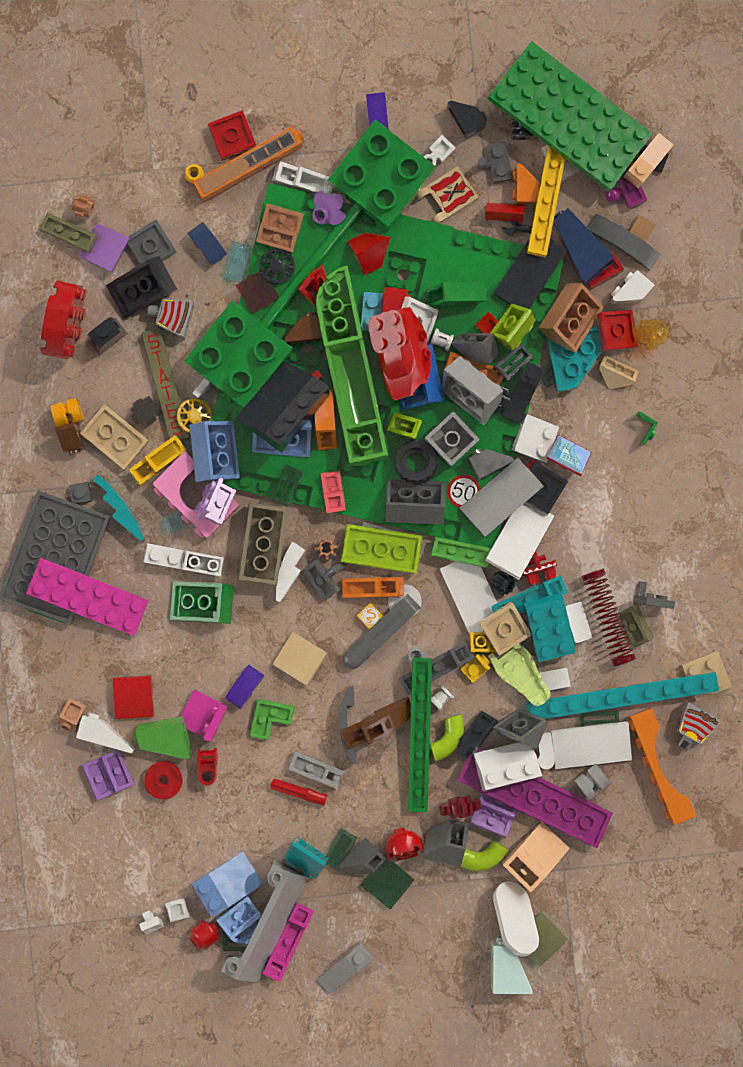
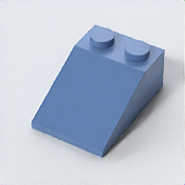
[192,851,263,917]

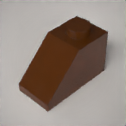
[285,312,323,344]
[55,423,85,455]

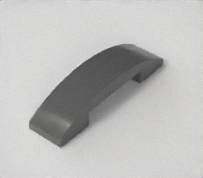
[587,214,660,270]
[399,641,475,695]
[340,685,357,764]

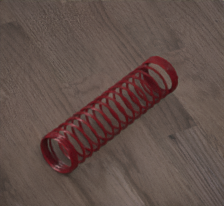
[581,568,636,667]

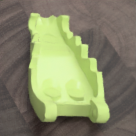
[487,643,551,706]

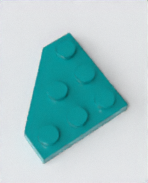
[546,326,602,393]

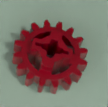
[439,795,482,819]

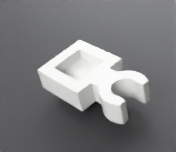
[424,135,456,166]

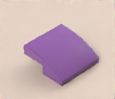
[79,223,130,273]
[82,750,134,801]
[469,793,517,839]

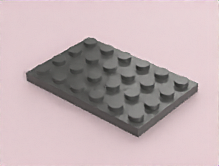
[0,490,111,625]

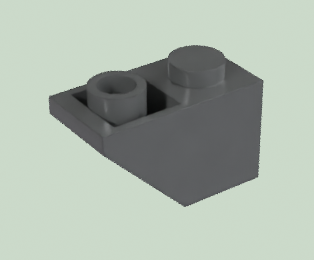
[339,837,387,876]

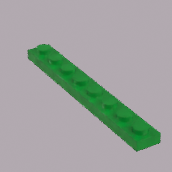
[408,657,432,812]

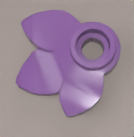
[313,190,346,225]

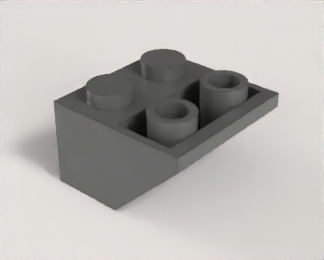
[423,820,469,867]

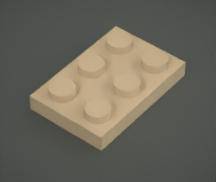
[80,404,149,470]

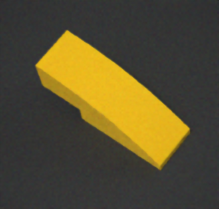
[129,435,187,487]

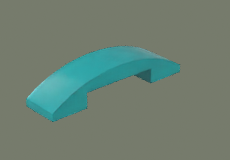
[491,575,569,614]

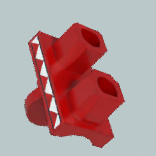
[522,551,557,585]

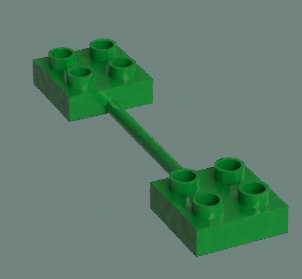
[184,119,436,408]

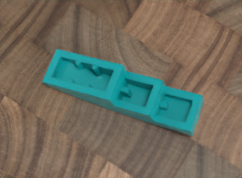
[93,474,146,542]

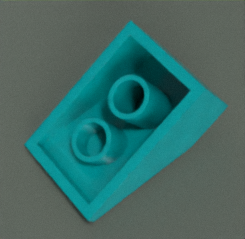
[284,837,330,879]

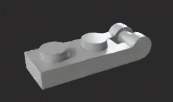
[288,751,345,789]

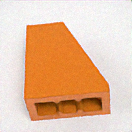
[315,389,337,450]

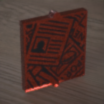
[235,271,279,314]

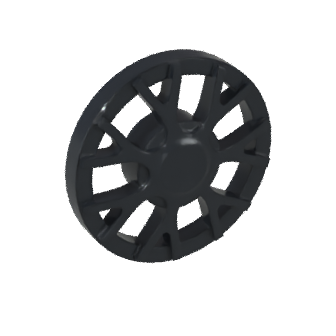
[259,248,295,284]

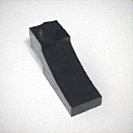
[502,361,545,424]

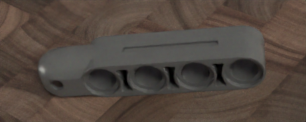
[343,594,421,669]

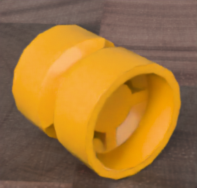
[51,397,84,427]

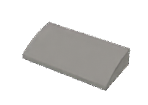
[459,458,543,537]

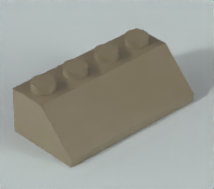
[237,503,288,585]

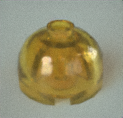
[632,319,671,350]

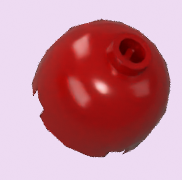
[385,828,424,861]

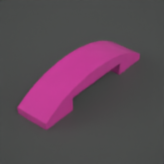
[263,903,314,982]

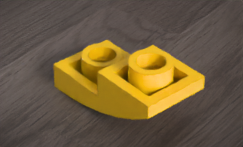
[470,632,507,653]

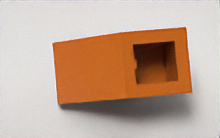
[512,164,540,206]

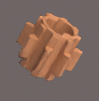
[71,193,95,218]
[315,536,339,560]

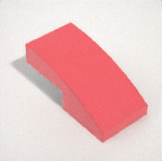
[321,470,346,513]

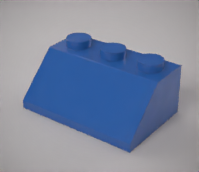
[399,345,444,411]

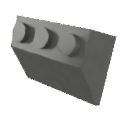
[385,479,445,525]

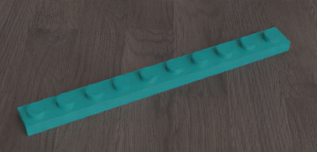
[525,672,719,719]

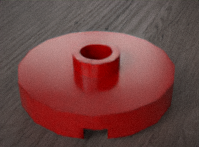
[144,761,183,799]

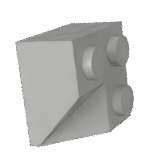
[424,411,480,468]

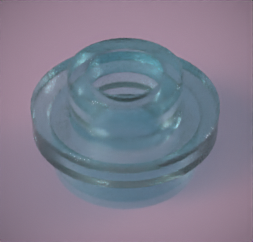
[163,513,182,532]

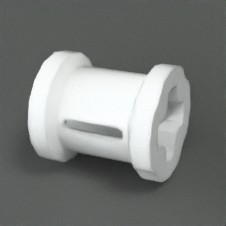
[430,328,454,351]
[431,685,454,710]

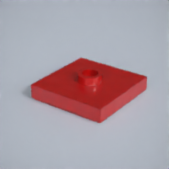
[208,110,257,160]
[597,310,638,351]

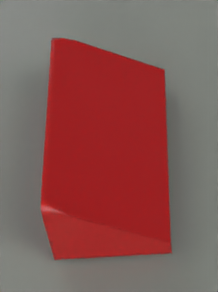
[485,203,525,222]

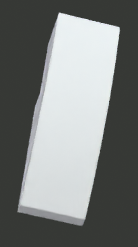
[271,161,332,197]
[276,542,306,602]

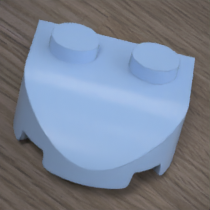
[216,895,262,944]

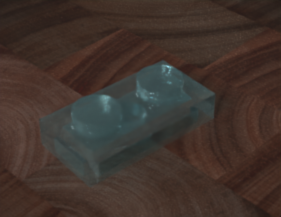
[224,241,251,283]

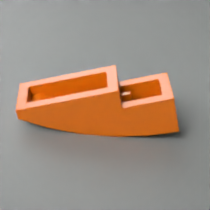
[342,577,404,598]

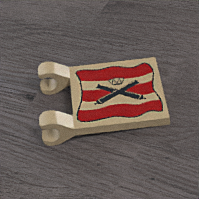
[416,166,479,224]

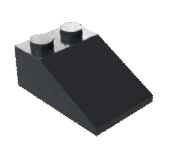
[106,256,178,319]

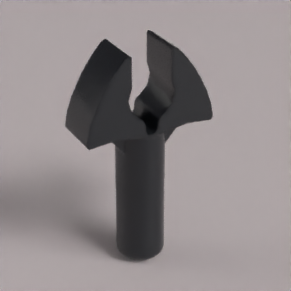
[501,221,532,237]

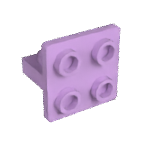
[195,477,236,526]

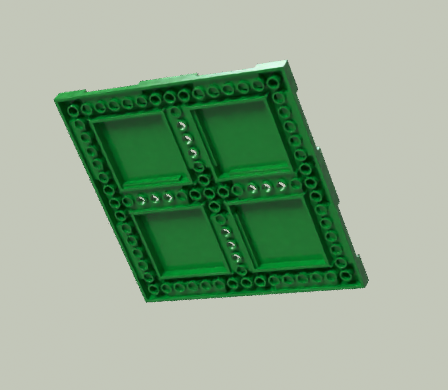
[207,183,565,548]

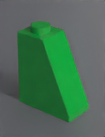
[426,282,487,308]

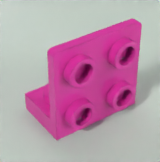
[181,690,229,742]

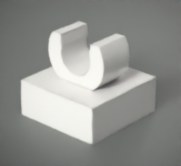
[139,910,164,935]

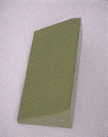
[618,604,654,648]

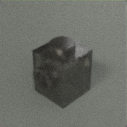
[130,396,162,426]

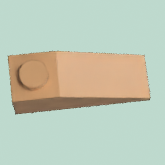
[624,133,673,188]

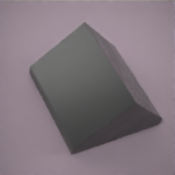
[493,708,548,749]

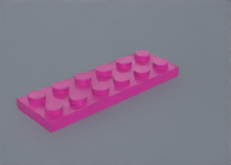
[26,558,149,636]

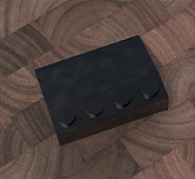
[235,361,330,453]

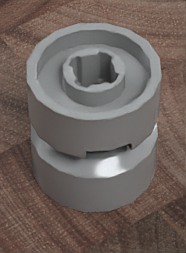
[574,764,611,800]

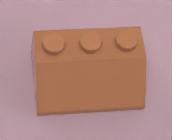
[539,283,604,352]

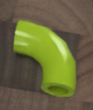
[430,714,464,762]
[461,840,509,872]

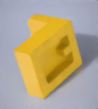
[460,654,491,683]

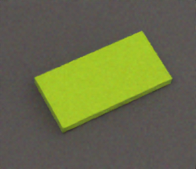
[341,524,423,574]

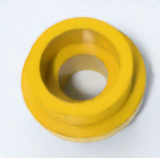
[184,164,204,183]

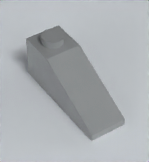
[317,940,373,994]

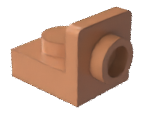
[58,698,86,732]

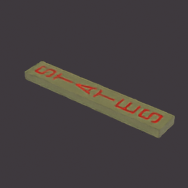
[142,327,190,441]

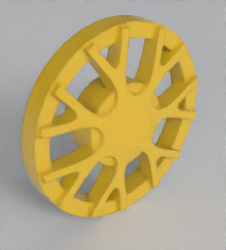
[177,398,212,434]

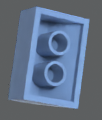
[252,416,313,457]
[190,421,240,482]

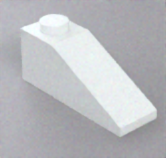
[76,712,135,753]

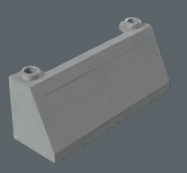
[220,860,308,982]

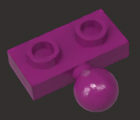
[605,166,647,209]

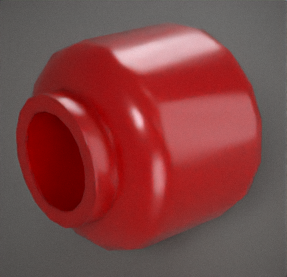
[190,921,219,950]

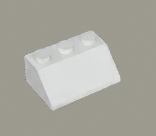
[473,742,542,791]

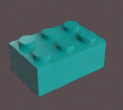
[523,593,576,662]

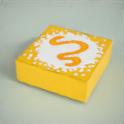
[357,603,383,629]

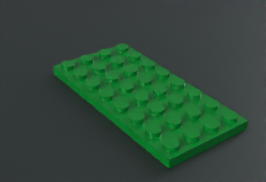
[487,41,653,192]

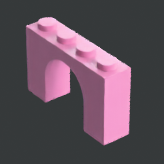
[152,451,240,538]

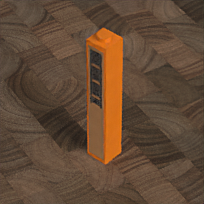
[193,126,304,202]

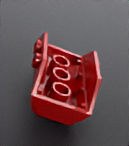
[368,307,432,401]

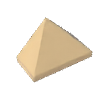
[599,355,639,390]

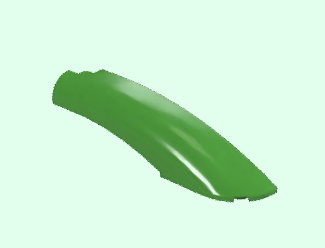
[316,266,389,466]

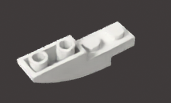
[143,543,224,576]

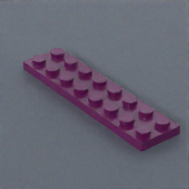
[457,748,613,848]

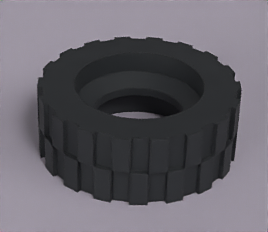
[395,440,437,485]

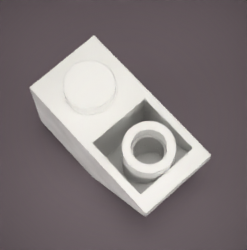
[610,270,654,304]

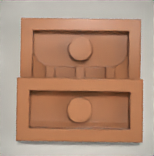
[256,203,304,252]

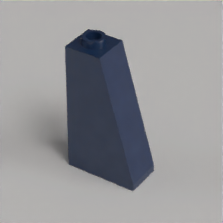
[554,208,614,286]

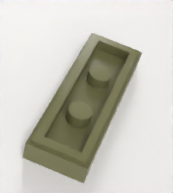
[39,213,98,253]

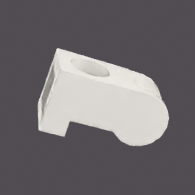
[537,732,555,769]

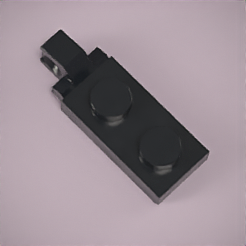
[456,711,498,761]

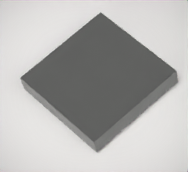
[127,220,177,264]

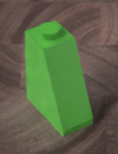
[134,716,192,759]

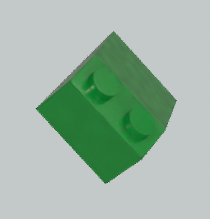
[170,582,234,624]

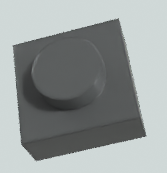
[69,482,92,504]

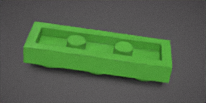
[431,537,492,568]

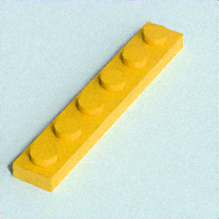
[527,146,565,257]

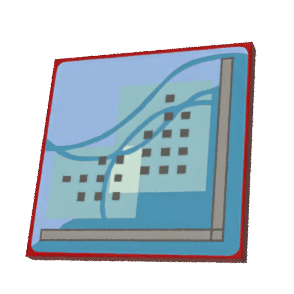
[546,435,592,476]

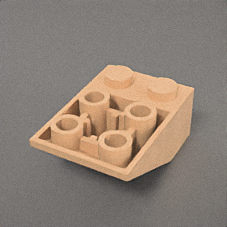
[501,822,569,892]

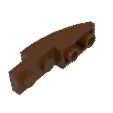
[340,696,411,750]

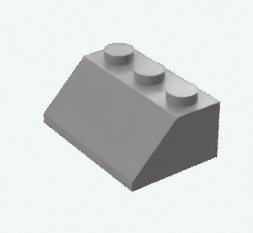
[441,356,503,426]

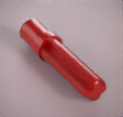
[270,778,328,806]

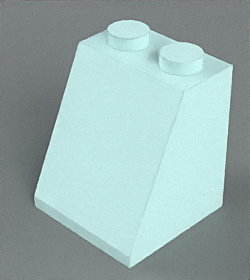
[491,937,533,994]

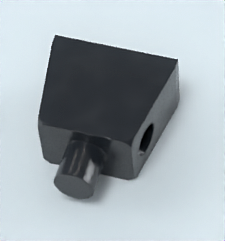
[87,317,128,356]

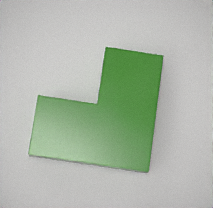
[249,699,295,740]

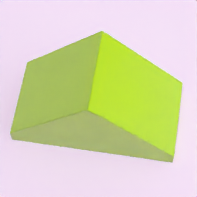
[387,413,422,441]

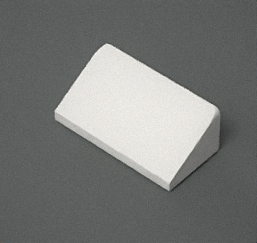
[566,601,593,644]

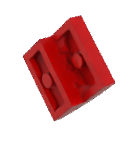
[113,675,154,719]

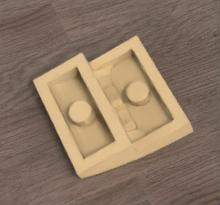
[273,632,328,686]

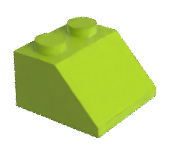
[489,304,536,351]

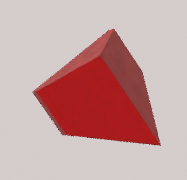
[348,233,391,275]
[298,264,327,307]

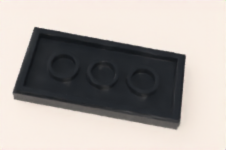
[494,238,567,309]

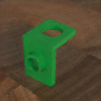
[636,411,658,446]

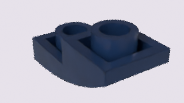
[187,222,227,265]

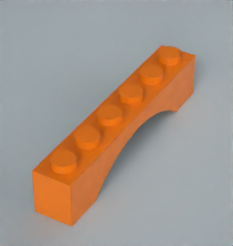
[628,707,696,825]

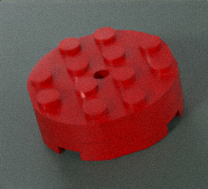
[41,281,87,359]

